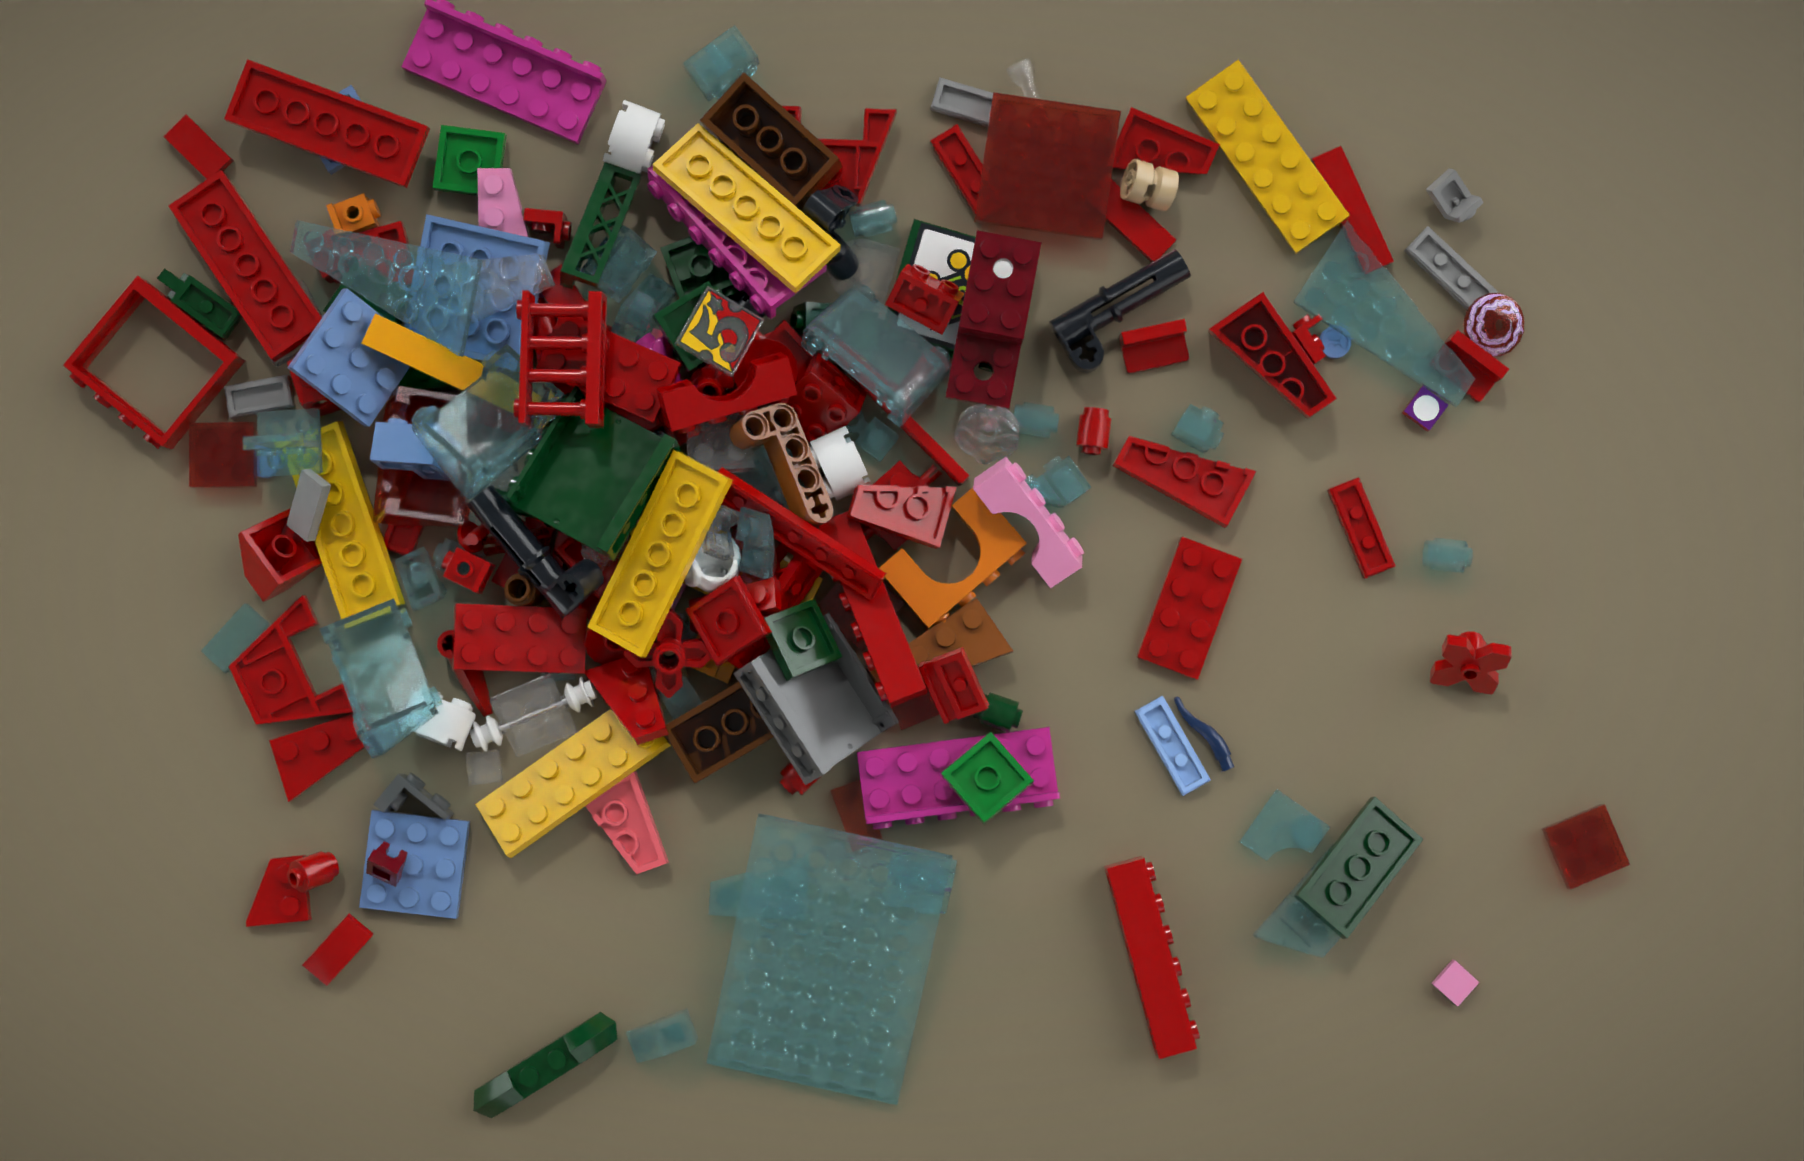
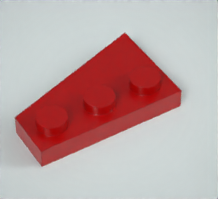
[585,657,669,745]
[269,710,374,802]

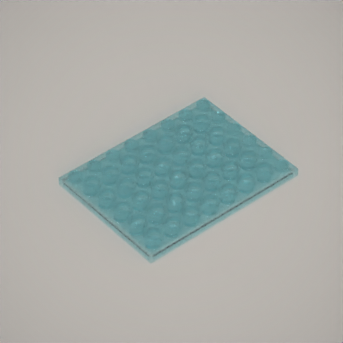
[706,813,953,1105]

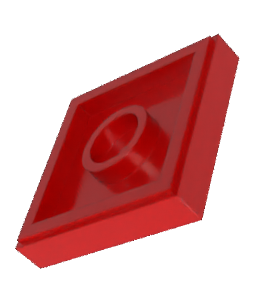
[685,576,772,666]

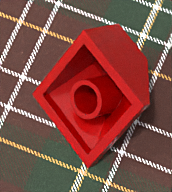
[238,508,322,602]

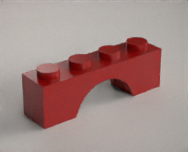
[656,352,797,434]

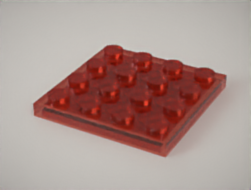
[974,92,1121,240]

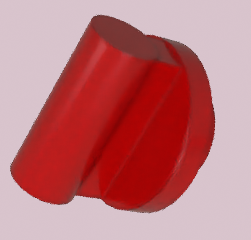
[457,521,490,553]

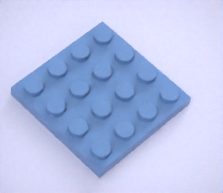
[404,214,550,369]

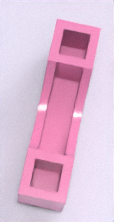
[973,457,1084,588]

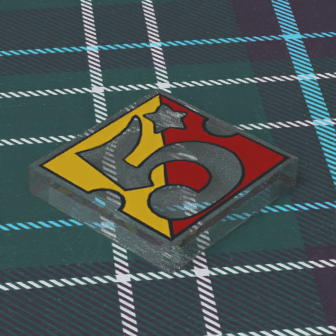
[674,286,764,377]

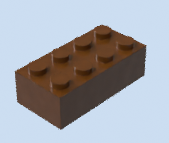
[700,72,843,211]
[666,682,774,784]

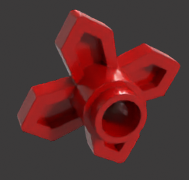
[624,608,712,698]
[1430,631,1512,695]

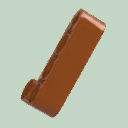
[729,403,834,528]

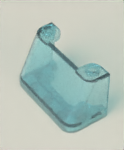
[801,284,951,428]
[412,344,565,499]
[320,598,443,759]

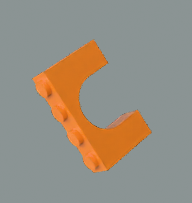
[879,487,1027,629]

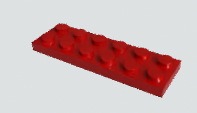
[224,59,430,188]
[168,170,322,362]

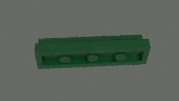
[560,162,642,289]

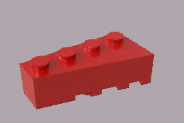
[1208,292,1337,419]

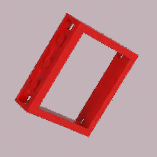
[63,275,246,450]

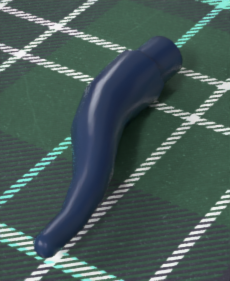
[1174,696,1235,771]

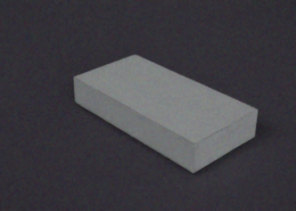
[930,77,1001,128]
[224,375,295,419]
[287,469,331,542]

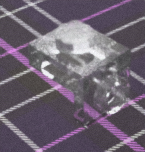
[701,505,743,561]

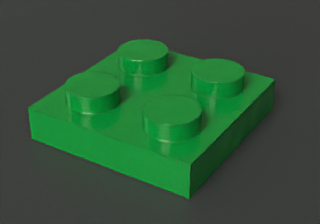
[432,125,507,196]
[941,732,1034,825]

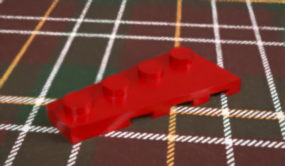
[1112,436,1257,528]

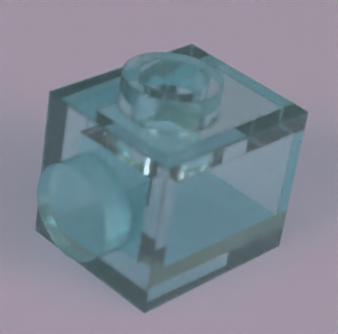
[1171,403,1224,454]

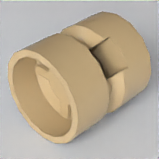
[1120,159,1179,212]

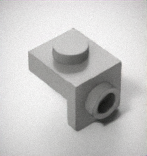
[1425,168,1483,223]

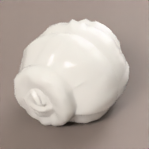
[684,534,742,593]

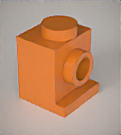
[326,193,381,238]

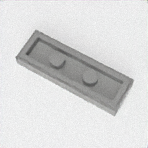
[1404,226,1498,315]

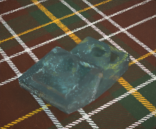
[736,507,774,579]

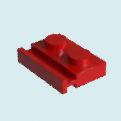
[918,647,989,724]

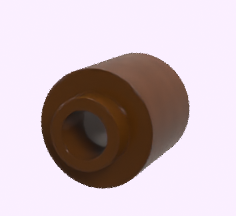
[504,573,544,607]

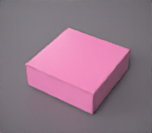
[1431,959,1479,1006]

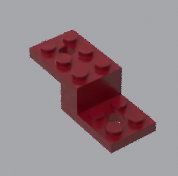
[945,230,1042,410]

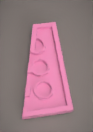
[477,168,544,298]

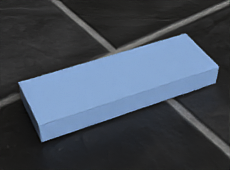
[1134,696,1211,796]

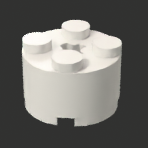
[603,100,665,174]
[810,426,872,501]
[400,686,476,751]

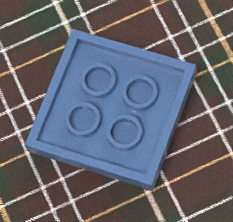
[287,288,410,427]
[359,810,470,919]

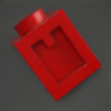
[523,208,572,249]
[1292,314,1326,365]

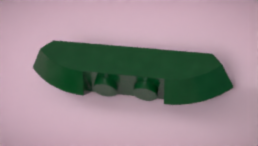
[473,1012,618,1118]

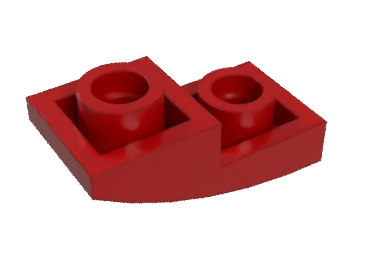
[302,913,374,986]

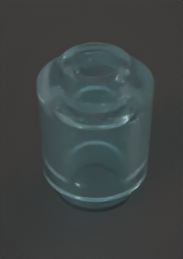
[848,199,897,238]
[1011,402,1059,438]
[1422,538,1473,573]

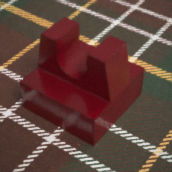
[366,841,408,887]

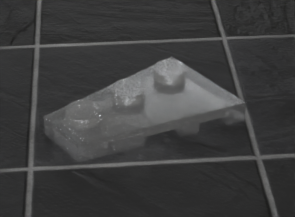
[442,254,555,324]

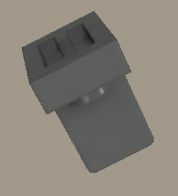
[373,772,454,820]

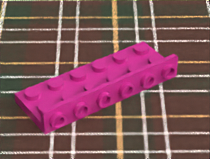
[401,0,607,145]
[647,165,827,320]
[857,727,1060,829]

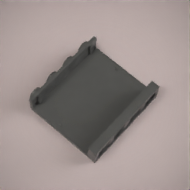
[734,613,899,785]

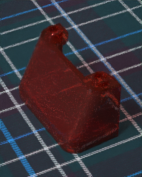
[373,386,479,527]

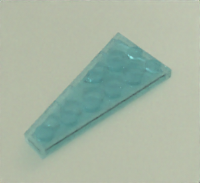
[290,220,483,357]
[1293,220,1475,407]

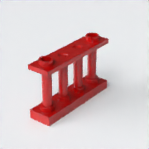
[513,290,607,428]

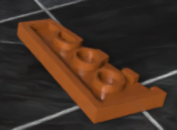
[870,598,1013,684]

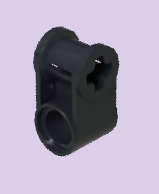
[803,185,859,233]

